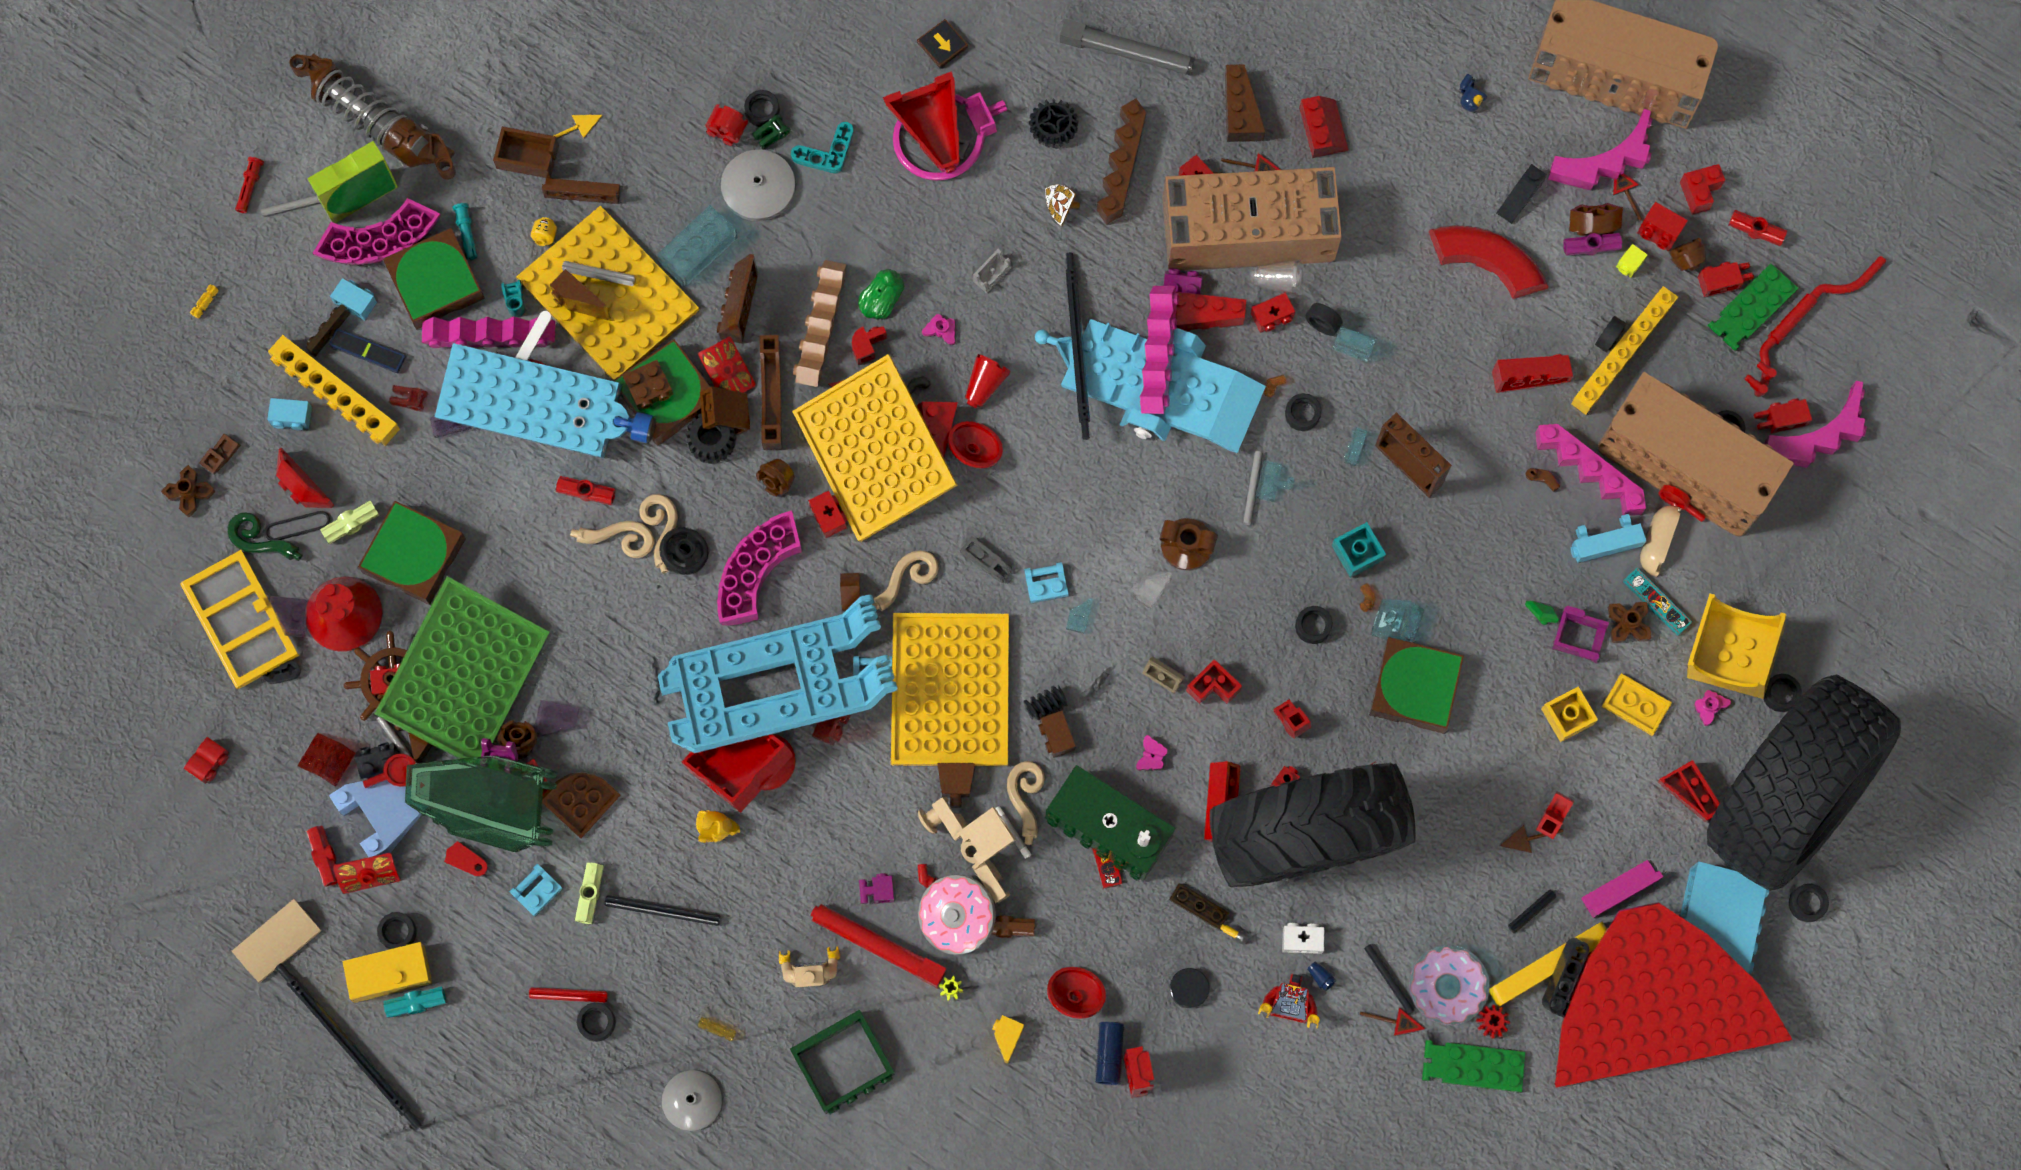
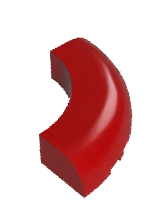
[1429,225,1548,299]

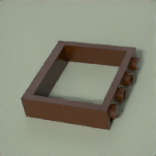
[1375,412,1452,498]

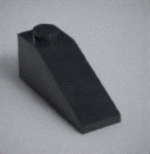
[1496,164,1547,224]

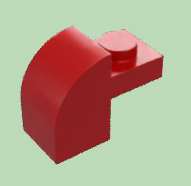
[852,326,887,365]
[1273,699,1311,739]
[1536,791,1574,839]

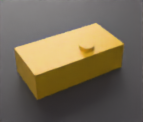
[342,942,432,1003]

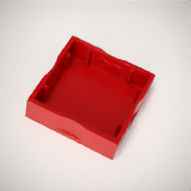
[682,705,793,813]

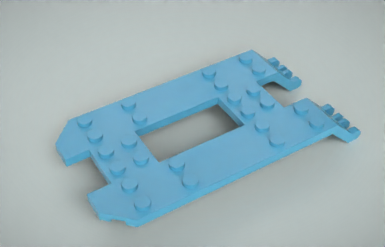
[658,595,897,753]

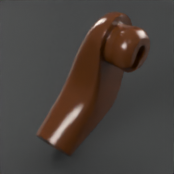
[1525,468,1560,492]

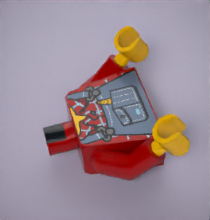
[1258,974,1320,1028]

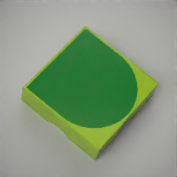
[307,141,398,223]

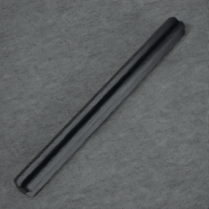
[605,895,721,926]

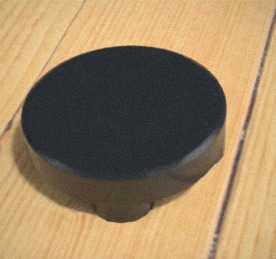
[1170,968,1210,1008]

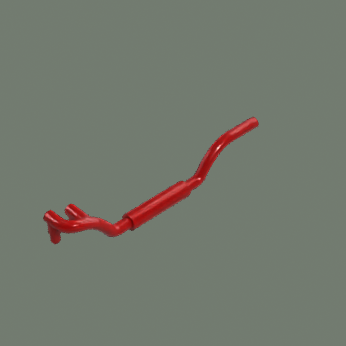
[1744,256,1886,397]

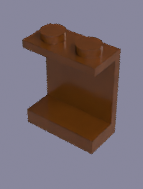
[700,387,750,435]

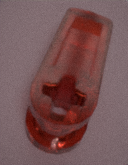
[389,385,428,412]

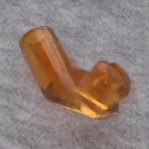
[1263,374,1286,397]
[1360,583,1376,612]

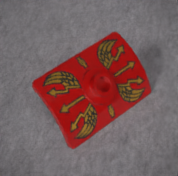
[698,336,756,393]
[333,853,400,894]

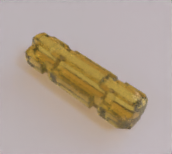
[698,1017,736,1041]

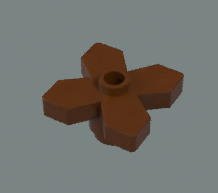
[161,465,215,517]
[1608,602,1651,643]

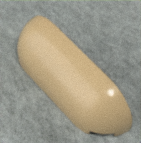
[1640,506,1681,577]

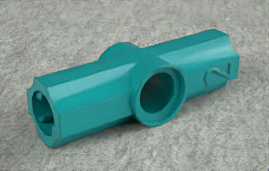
[383,987,446,1018]

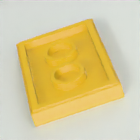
[1601,673,1672,736]

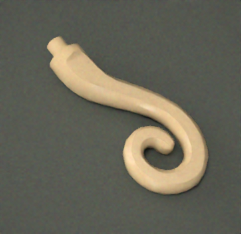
[639,494,678,574]
[570,521,654,558]
[872,551,939,611]
[1007,761,1045,845]

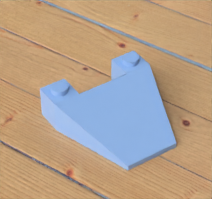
[329,780,429,857]

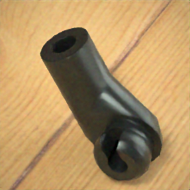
[907,376,931,395]

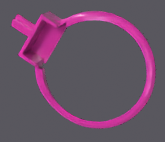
[893,92,1008,180]

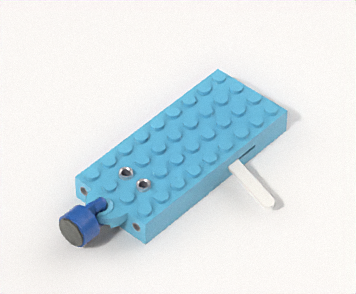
[435,311,656,459]

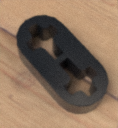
[262,661,301,684]

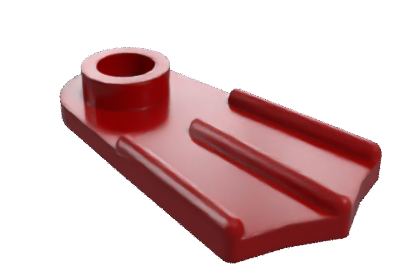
[444,841,488,877]

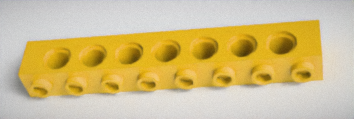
[1571,286,1678,415]
[268,335,400,446]

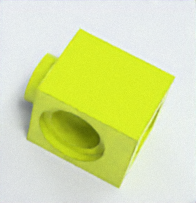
[1616,244,1647,277]

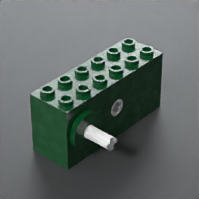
[1045,765,1176,882]

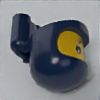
[1460,74,1487,112]

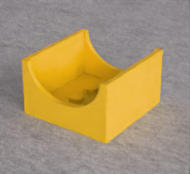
[1687,593,1786,699]

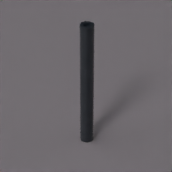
[1364,944,1415,1015]

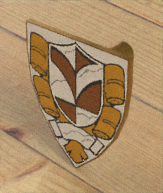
[1045,184,1080,226]

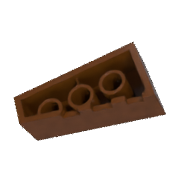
[1224,64,1265,142]

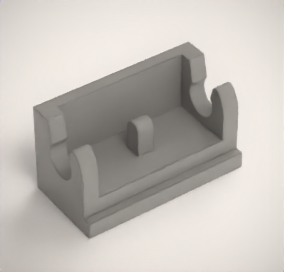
[973,249,1012,293]

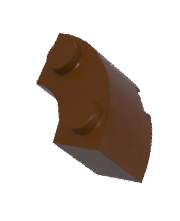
[1569,203,1623,236]

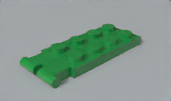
[1707,264,1798,351]
[1422,1040,1525,1093]

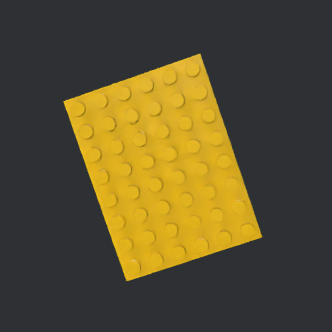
[516,206,699,380]
[792,354,958,542]
[891,613,1009,766]

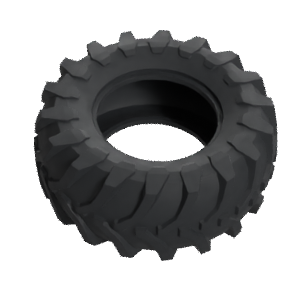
[1210,763,1415,887]

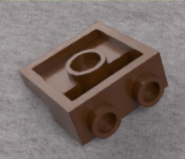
[622,360,673,410]

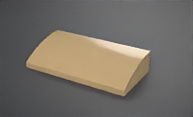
[232,899,321,983]

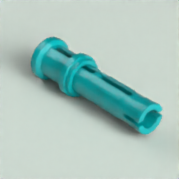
[452,203,478,260]

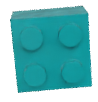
[1331,522,1386,578]

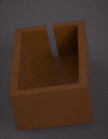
[493,126,559,178]

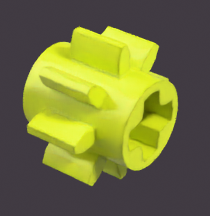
[939,976,963,1001]

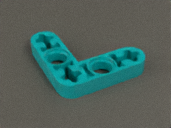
[791,122,854,174]

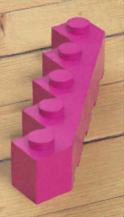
[1140,286,1179,414]
[422,316,555,348]
[1535,424,1646,516]

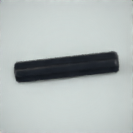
[1508,889,1557,933]

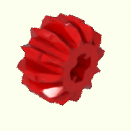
[1476,1004,1510,1039]

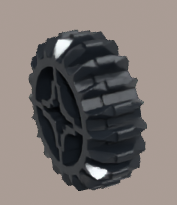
[1029,98,1079,148]

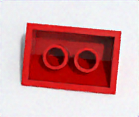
[1299,96,1349,158]

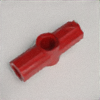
[1728,210,1787,246]
[556,476,616,506]
[306,826,338,887]

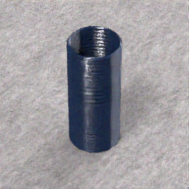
[1095,1022,1124,1085]

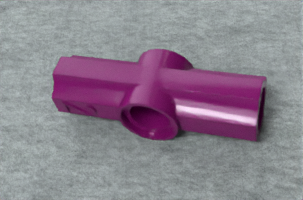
[1563,233,1622,256]

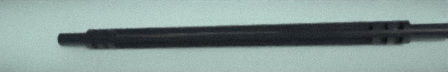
[1066,252,1090,440]
[275,963,422,1130]

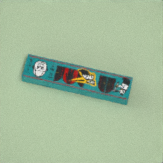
[1623,568,1692,636]

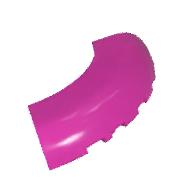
[313,198,441,265]
[717,510,802,626]

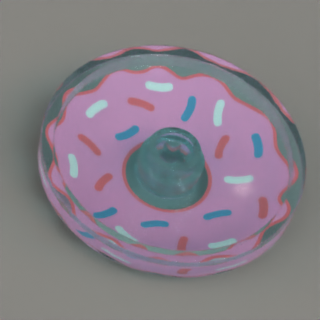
[1409,945,1489,1025]

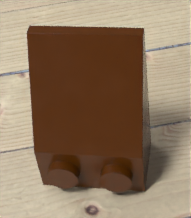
[550,269,611,320]

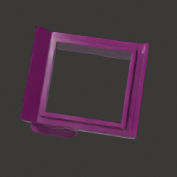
[1552,606,1609,663]

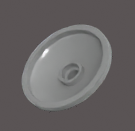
[662,1070,722,1131]

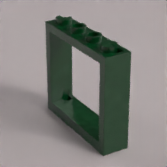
[790,1010,895,1115]

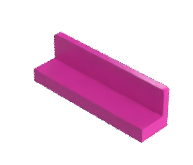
[1581,860,1663,918]

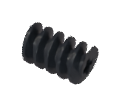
[1023,685,1068,721]

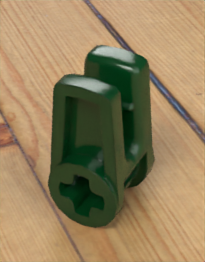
[752,115,791,150]

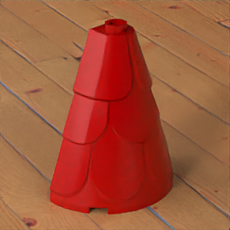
[883,71,959,174]

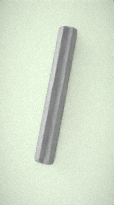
[562,261,635,286]

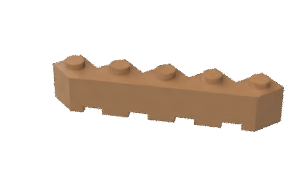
[793,260,847,387]

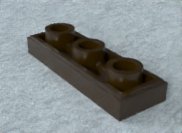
[306,304,350,357]
[1169,883,1230,931]

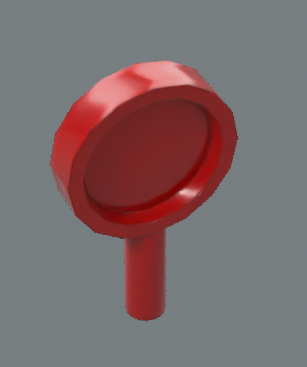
[1658,485,1706,522]
[362,753,417,788]

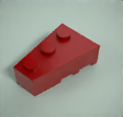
[916,402,958,458]
[1658,760,1720,823]

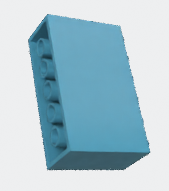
[1680,861,1769,974]

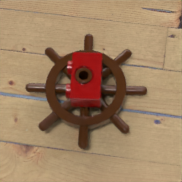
[343,631,407,731]

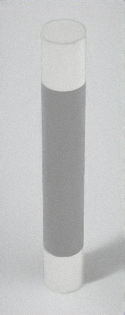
[996,806,1032,859]

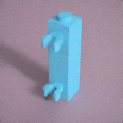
[1570,514,1646,563]

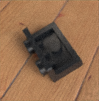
[355,742,395,779]

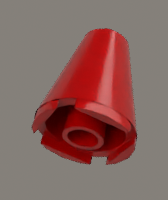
[965,354,1011,408]

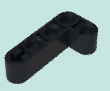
[1542,938,1589,1018]

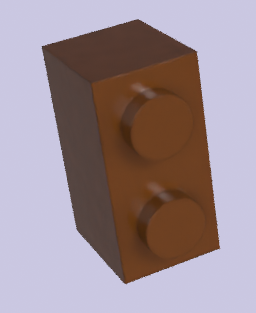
[1038,711,1076,758]

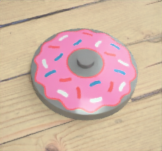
[918,875,996,955]

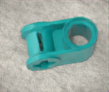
[501,279,525,317]

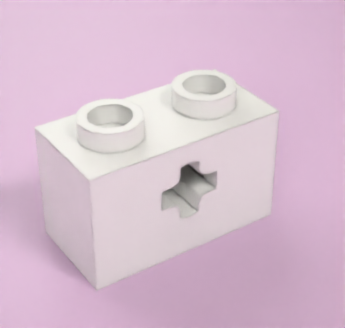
[1282,923,1324,954]

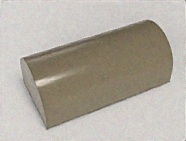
[1142,656,1185,694]

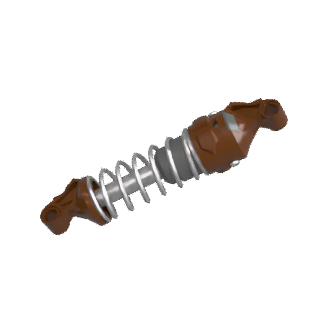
[289,53,456,180]

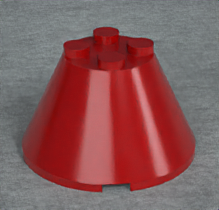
[305,576,383,652]

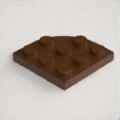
[539,772,621,839]

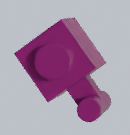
[859,873,894,904]

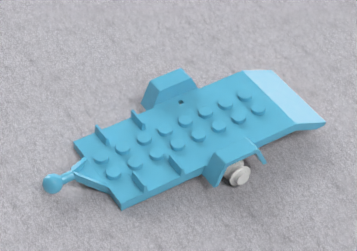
[1035,319,1266,453]

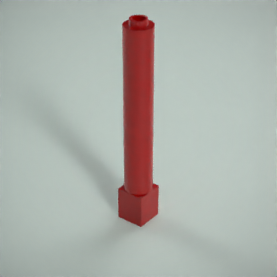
[810,904,947,989]

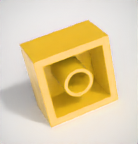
[1541,686,1598,743]

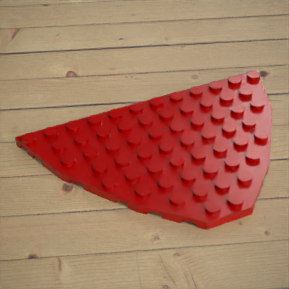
[1554,902,1792,1087]

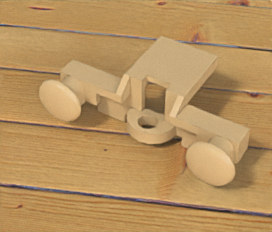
[918,797,1016,904]

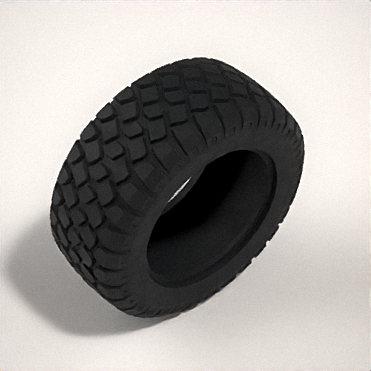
[1707,674,1901,891]

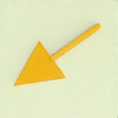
[554,115,602,139]

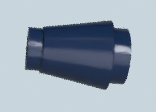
[1307,961,1337,991]

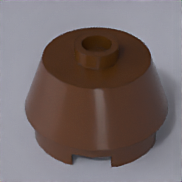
[1669,238,1706,271]
[756,459,795,497]
[498,720,537,759]

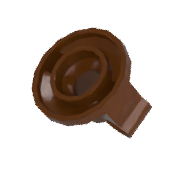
[1159,518,1218,571]

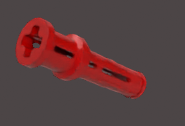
[235,157,264,214]

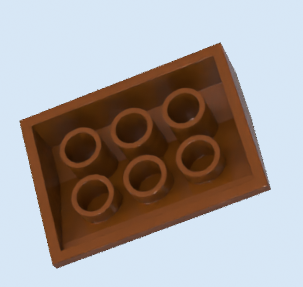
[717,254,758,344]

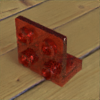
[812,714,851,746]
[298,733,356,787]

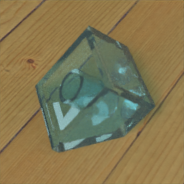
[1371,599,1425,643]

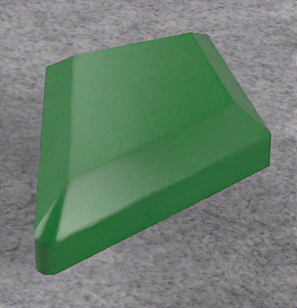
[1525,601,1559,625]

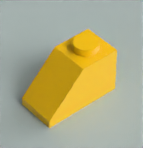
[992,1015,1024,1063]

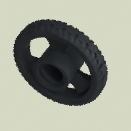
[659,527,709,575]

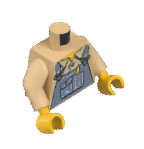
[779,946,840,987]

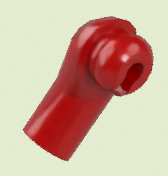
[917,864,938,888]

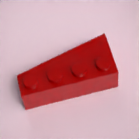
[1176,292,1247,332]
[1492,354,1573,393]

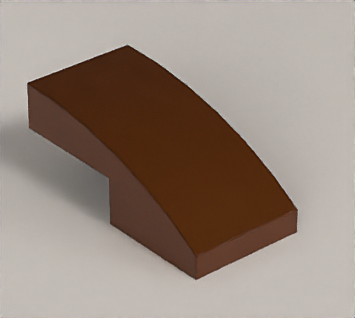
[199,433,241,475]

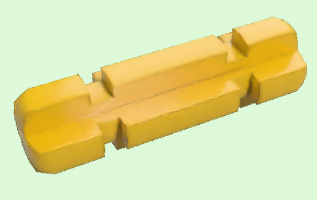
[190,284,219,318]

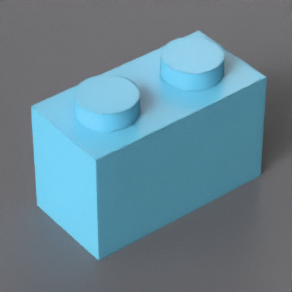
[330,278,377,321]
[267,398,312,430]

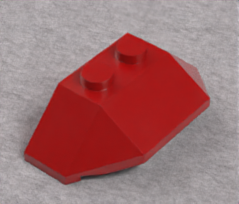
[276,447,334,508]

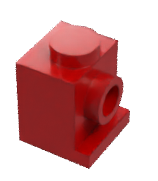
[1271,766,1300,787]

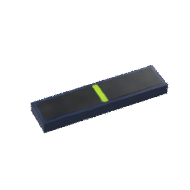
[329,329,406,374]

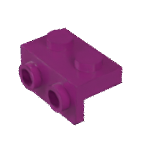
[1163,268,1202,294]

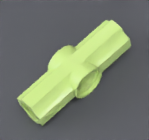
[320,501,379,544]
[575,863,604,924]

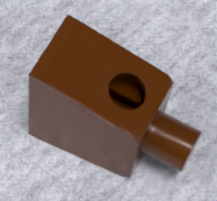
[937,763,975,808]

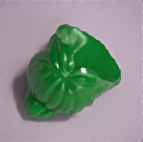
[858,269,905,319]

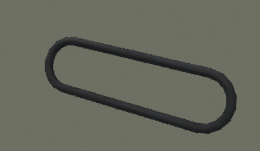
[264,511,330,541]

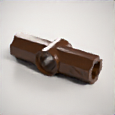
[991,916,1035,938]

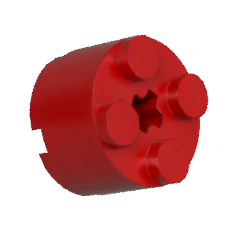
[705,104,748,146]

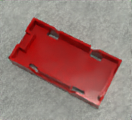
[1124,1046,1154,1098]

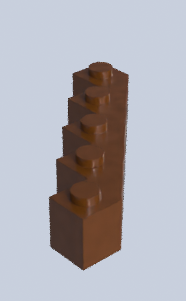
[1097,98,1146,225]

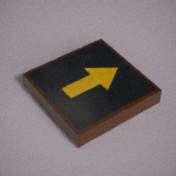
[917,19,968,68]

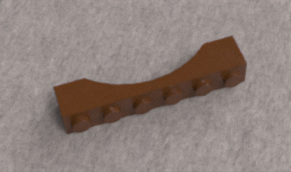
[760,335,782,450]

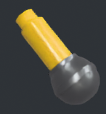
[1220,924,1249,944]

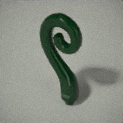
[227,512,303,561]

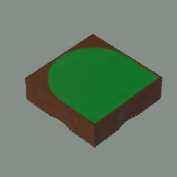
[383,228,485,330]
[613,339,710,446]
[358,501,466,605]
[1369,637,1464,734]

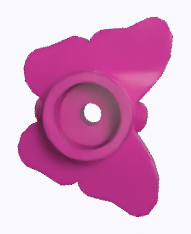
[922,314,955,345]
[1694,690,1731,726]
[1136,735,1167,771]

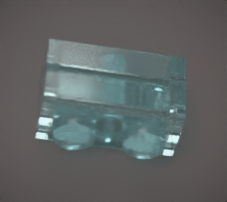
[1333,326,1376,363]

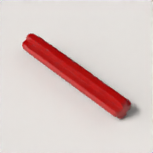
[529,987,608,1003]

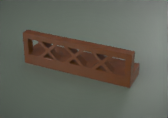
[542,178,620,204]

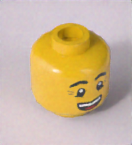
[531,217,557,246]

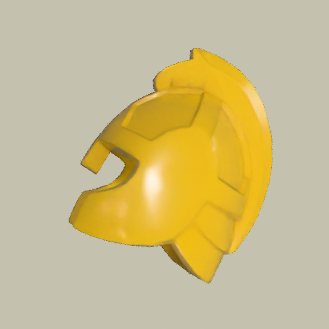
[696,810,740,843]

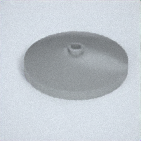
[721,150,795,221]

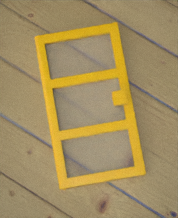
[180,550,299,689]

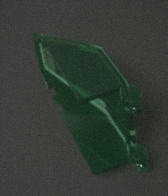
[405,755,557,852]

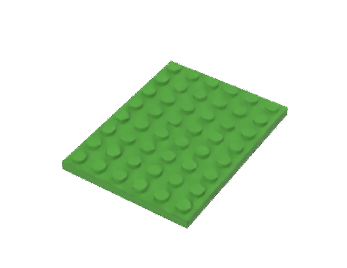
[374,576,549,769]

